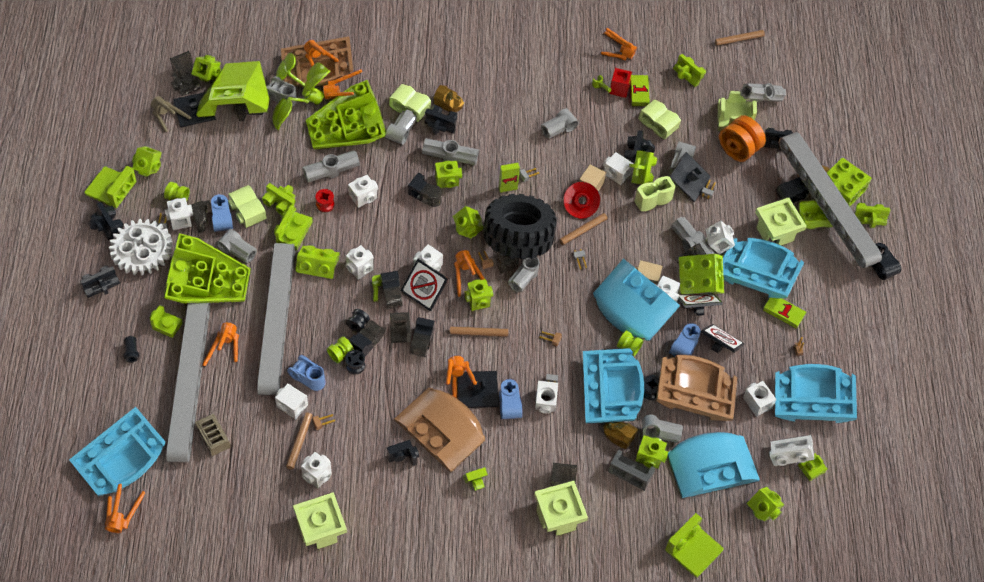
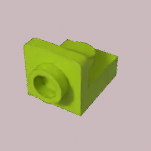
[150,305,183,338]

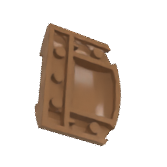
[281,36,354,87]
[656,355,737,421]
[394,388,485,473]

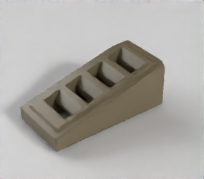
[195,414,231,456]

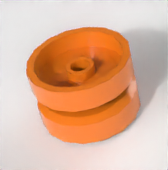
[719,115,766,162]

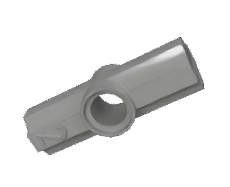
[740,83,786,102]
[422,138,479,165]
[302,150,360,182]
[671,217,715,255]

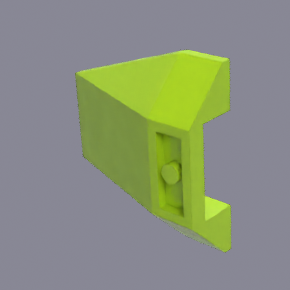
[197,61,270,117]
[306,80,386,149]
[164,233,251,303]

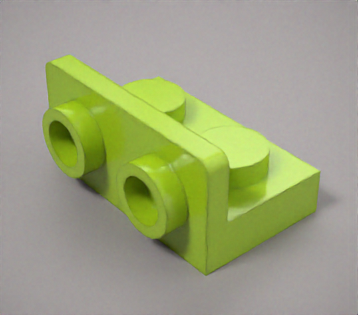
[274,205,313,251]

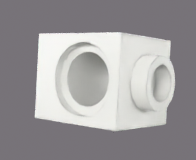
[603,152,633,185]
[535,381,558,414]
[743,381,776,417]
[275,384,308,420]

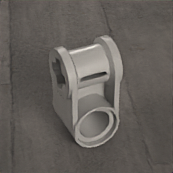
[266,76,297,106]

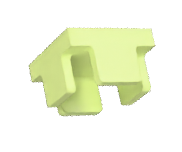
[718,91,757,131]
[755,198,806,245]
[534,481,588,535]
[293,492,347,549]

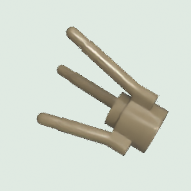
[150,96,191,132]

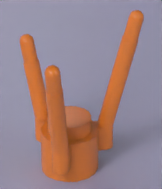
[601,28,637,61]
[304,40,339,67]
[323,69,362,100]
[454,250,485,297]
[202,322,239,367]
[446,356,477,398]
[104,484,145,533]

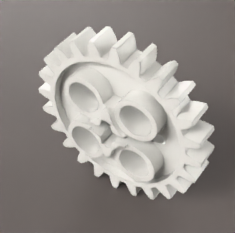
[109,219,173,275]

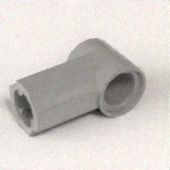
[541,108,579,139]
[386,110,416,145]
[670,141,696,172]
[217,229,257,263]
[508,257,539,292]
[641,415,683,443]

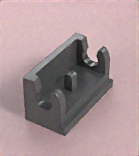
[608,450,656,491]

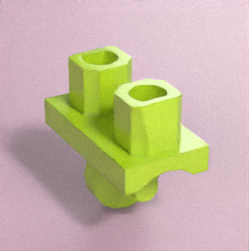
[673,54,706,87]
[629,150,657,185]
[262,183,297,216]
[855,203,890,228]

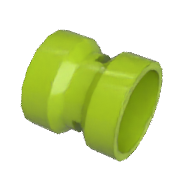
[164,182,190,201]
[617,330,644,357]
[326,336,354,364]

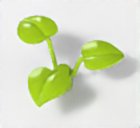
[272,53,331,130]

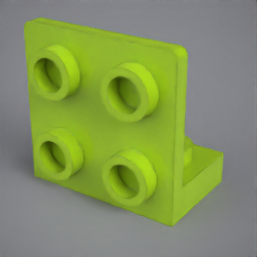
[827,158,872,206]
[85,166,137,209]
[679,254,724,294]
[665,513,724,578]

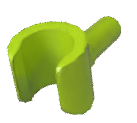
[592,75,611,92]
[372,275,381,302]

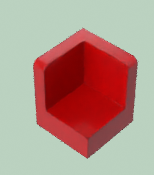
[609,68,632,98]

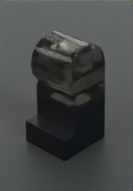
[408,173,442,207]
[379,271,403,309]
[410,317,435,357]
[349,320,385,357]

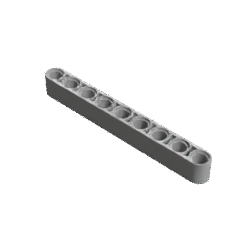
[779,132,882,268]
[257,243,295,395]
[166,303,210,462]

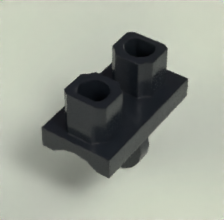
[425,105,458,135]
[763,127,793,152]
[624,130,655,162]
[88,202,124,240]
[80,266,120,298]

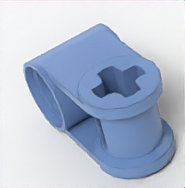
[211,194,233,232]
[669,323,701,356]
[287,355,326,391]
[499,379,522,419]

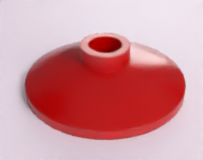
[564,182,600,219]

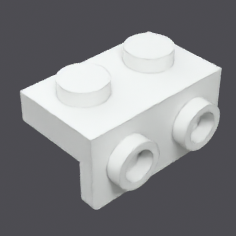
[769,435,814,466]

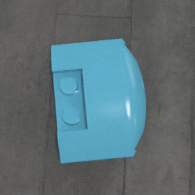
[723,238,804,298]
[593,259,680,341]
[583,348,644,423]
[775,364,857,423]
[69,407,165,496]
[667,432,760,498]

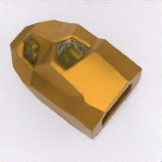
[433,85,464,112]
[603,421,638,449]

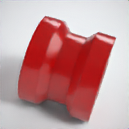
[315,189,335,212]

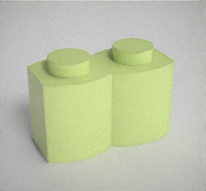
[389,84,431,122]
[639,100,681,139]
[634,176,676,211]
[228,185,267,228]

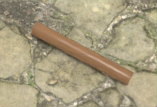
[715,30,765,46]
[559,213,608,245]
[450,326,508,337]
[286,412,313,470]

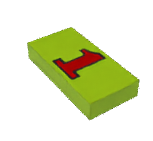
[630,75,650,106]
[498,163,520,193]
[763,297,806,329]

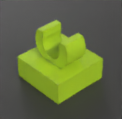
[798,453,828,481]
[463,467,488,491]

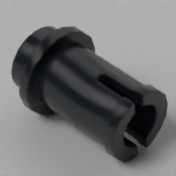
[123,336,140,363]

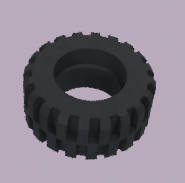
[483,194,557,259]

